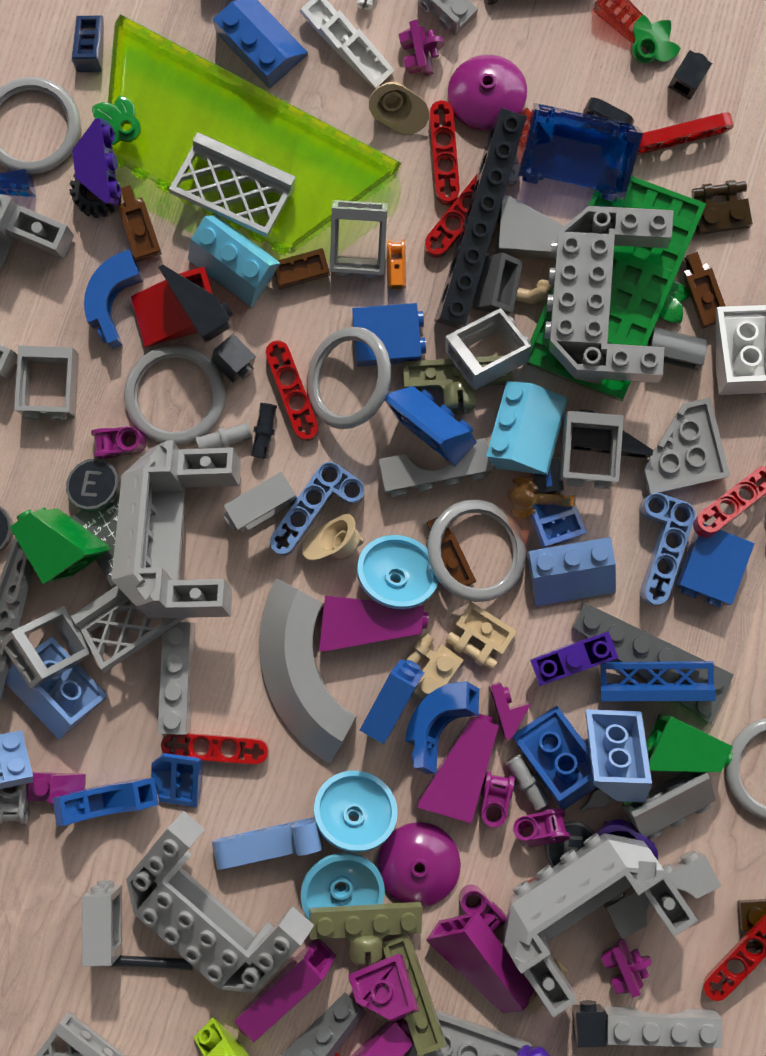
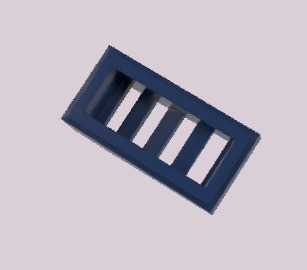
[72,15,104,72]

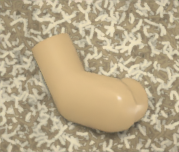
[515,280,552,304]

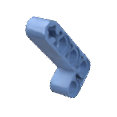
[270,462,365,555]
[639,493,695,605]
[211,817,323,870]

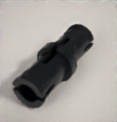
[251,403,277,459]

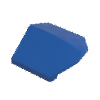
[529,495,587,548]
[151,753,203,807]

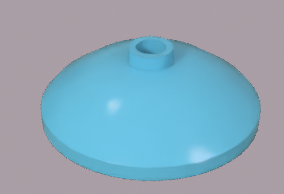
[357,535,439,609]
[314,771,397,853]
[300,853,385,919]

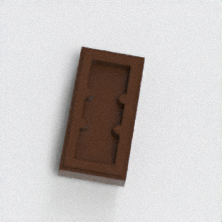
[274,248,330,290]

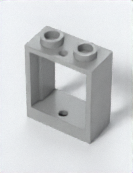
[330,200,388,278]
[445,308,532,390]
[14,346,79,421]
[559,411,624,489]
[223,471,297,534]
[1,606,92,689]
[82,880,123,966]

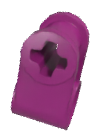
[91,426,146,459]
[480,771,514,827]
[513,808,570,848]
[459,884,507,932]

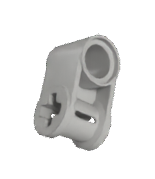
[0,783,30,825]

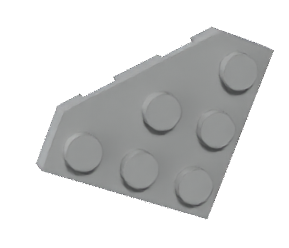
[642,398,730,495]

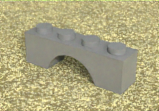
[379,438,493,497]
[158,622,195,735]
[603,851,721,939]
[603,1006,722,1048]

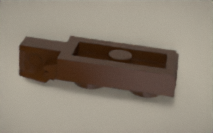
[119,185,162,262]
[683,252,726,329]
[426,517,476,594]

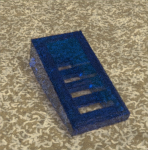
[0,169,36,197]

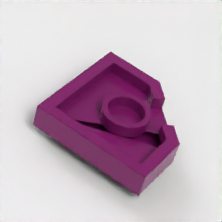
[349,953,419,1022]

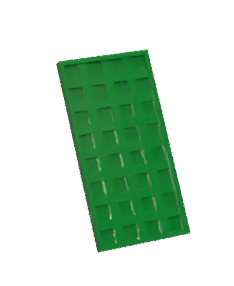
[526,166,706,402]

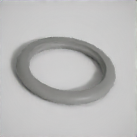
[0,77,81,174]
[307,327,391,429]
[124,344,226,445]
[427,500,526,602]
[726,718,766,820]

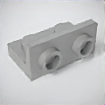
[418,0,478,35]

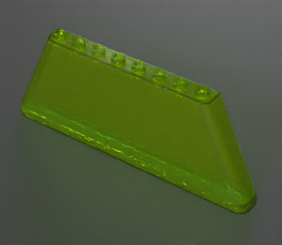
[108,14,402,256]

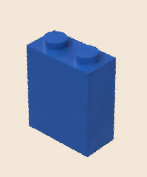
[352,303,426,367]
[674,523,755,608]
[360,659,425,744]

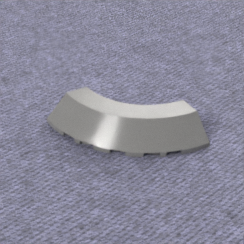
[259,578,356,764]

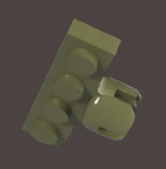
[403,356,513,415]
[309,902,422,966]
[374,934,447,1056]

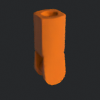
[387,240,406,290]

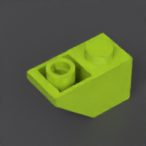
[193,1017,249,1056]

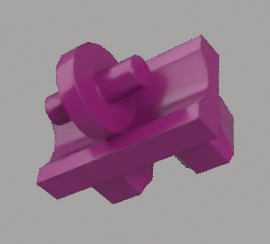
[398,19,445,76]
[601,938,652,998]

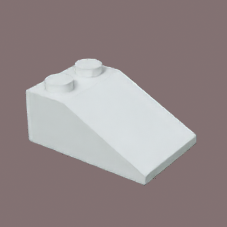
[716,305,766,395]

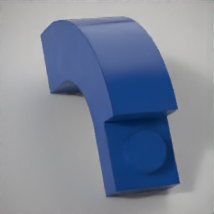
[84,249,143,349]
[405,681,480,774]
[52,777,159,826]

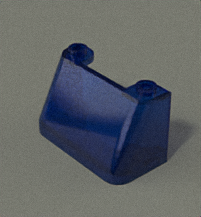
[518,103,643,201]

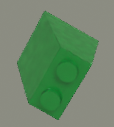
[10,507,112,584]
[646,713,733,772]

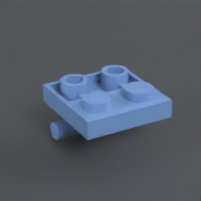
[0,730,33,789]

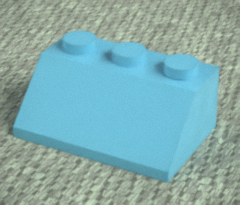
[188,215,280,307]
[486,381,567,475]

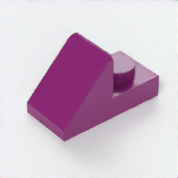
[489,682,531,740]
[27,772,86,804]

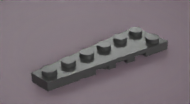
[0,538,34,701]
[572,602,734,724]
[281,992,367,1056]

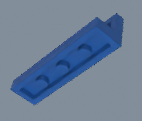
[600,661,716,701]

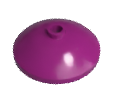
[448,55,527,131]
[378,822,461,907]

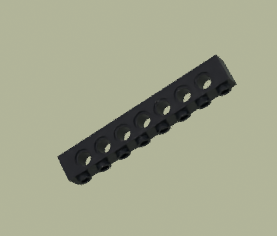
[434,108,527,329]

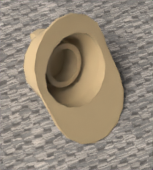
[369,82,429,134]
[302,514,364,561]

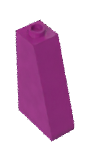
[319,596,429,651]
[417,713,499,823]
[426,912,535,1013]
[234,939,336,1043]
[351,1018,414,1056]

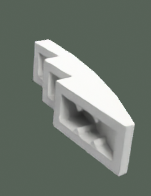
[299,0,395,89]

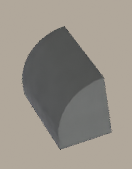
[473,253,523,314]
[648,327,707,370]

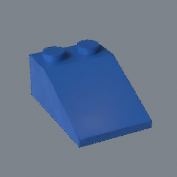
[512,705,597,810]

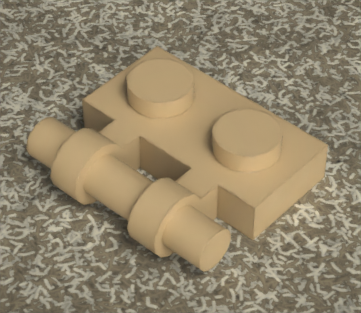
[445,602,517,671]
[407,633,463,699]

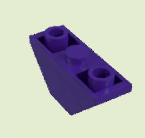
[72,118,121,206]
[530,631,618,686]

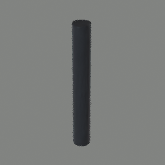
[111,955,193,971]

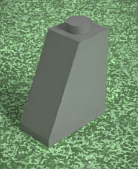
[497,195,564,260]

